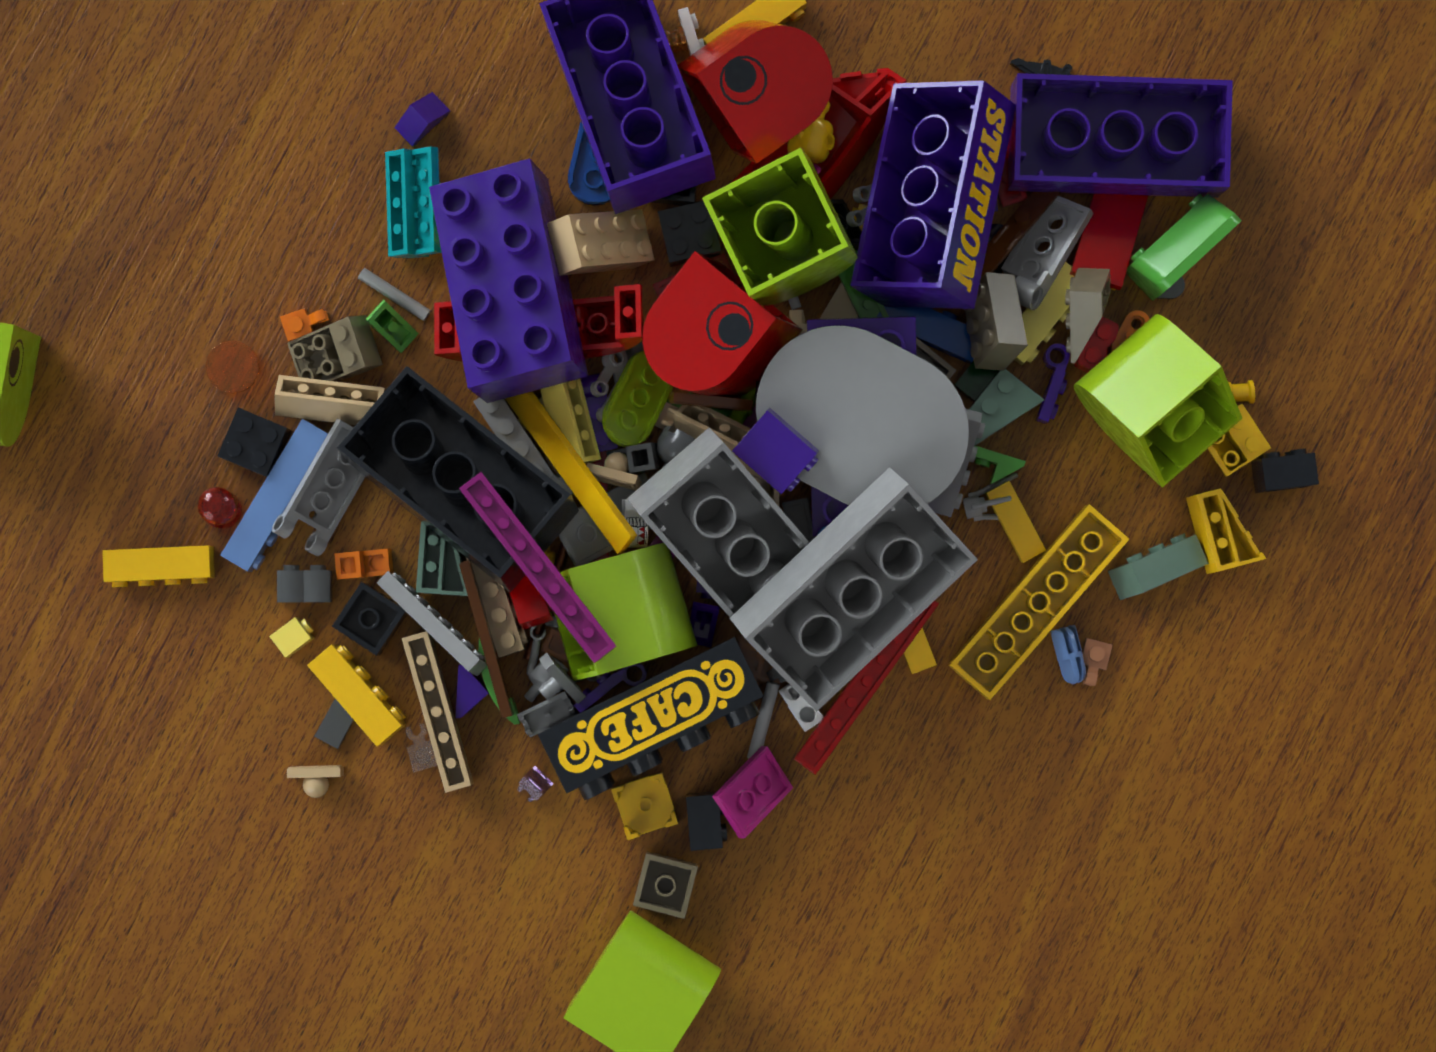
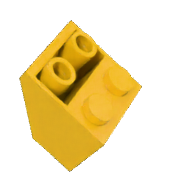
[1208,404,1271,477]

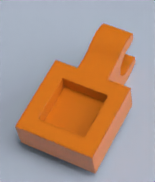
[280,308,330,342]

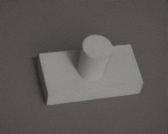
[538,652,586,704]

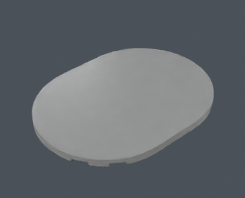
[756,325,969,505]

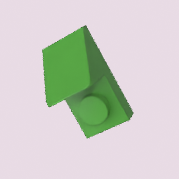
[366,300,419,353]
[974,446,1026,485]

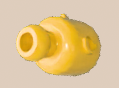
[787,101,835,163]

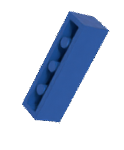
[877,307,974,364]

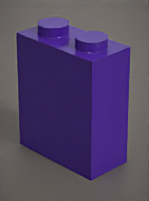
[732,408,819,494]

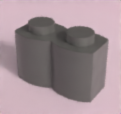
[277,565,332,603]

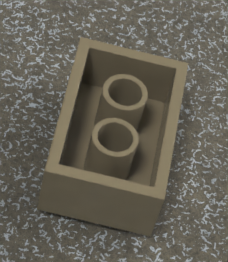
[963,272,1028,370]

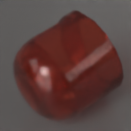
[197,487,242,529]

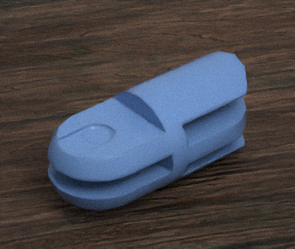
[1050,625,1086,684]

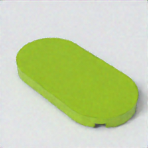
[602,350,673,447]

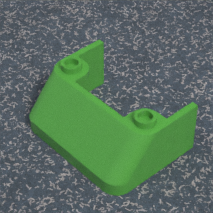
[1126,194,1242,301]

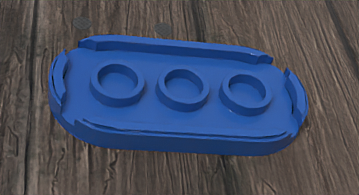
[568,122,610,206]

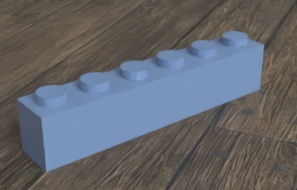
[220,419,328,572]

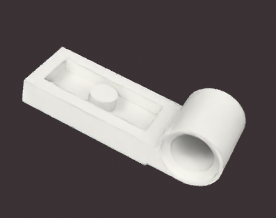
[678,7,705,90]

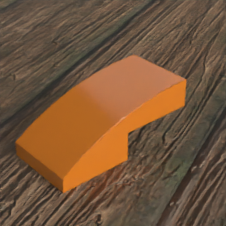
[334,548,394,580]

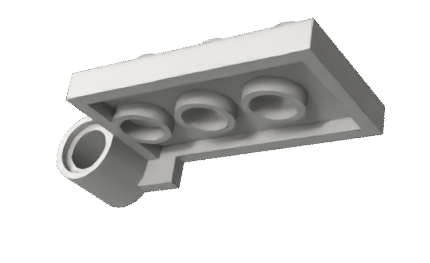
[1001,196,1094,310]

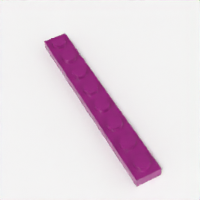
[459,472,616,664]

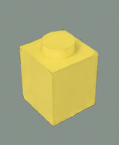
[269,617,314,658]

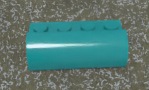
[385,146,442,258]

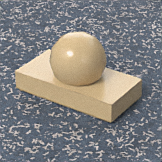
[587,452,642,491]
[287,765,344,798]

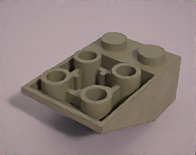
[1065,268,1111,363]
[287,315,383,382]

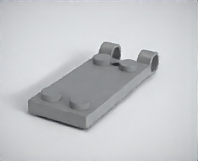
[272,419,365,557]

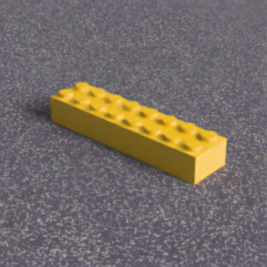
[947,504,1129,700]

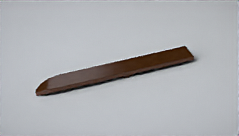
[981,192,1061,277]

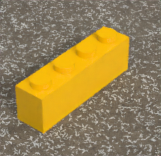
[703,0,807,45]
[102,545,215,587]

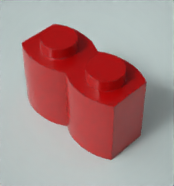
[1074,316,1119,373]

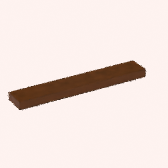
[459,560,514,718]

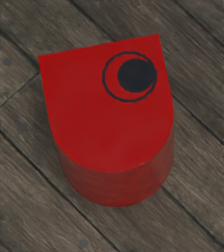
[677,20,833,164]
[642,251,803,398]

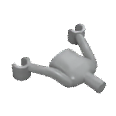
[524,626,600,702]

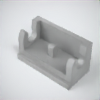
[517,691,577,737]

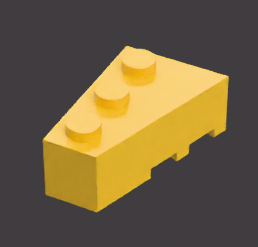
[1186,488,1266,574]

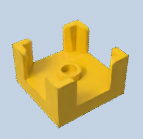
[611,771,679,840]

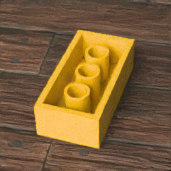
[307,644,407,747]

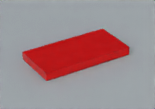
[1070,194,1148,290]

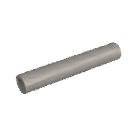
[358,268,431,321]
[747,681,780,759]

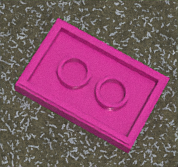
[712,746,793,838]

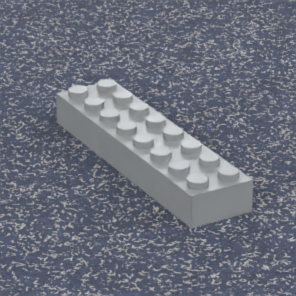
[377,571,487,676]

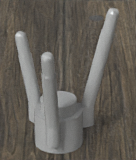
[963,473,1018,522]

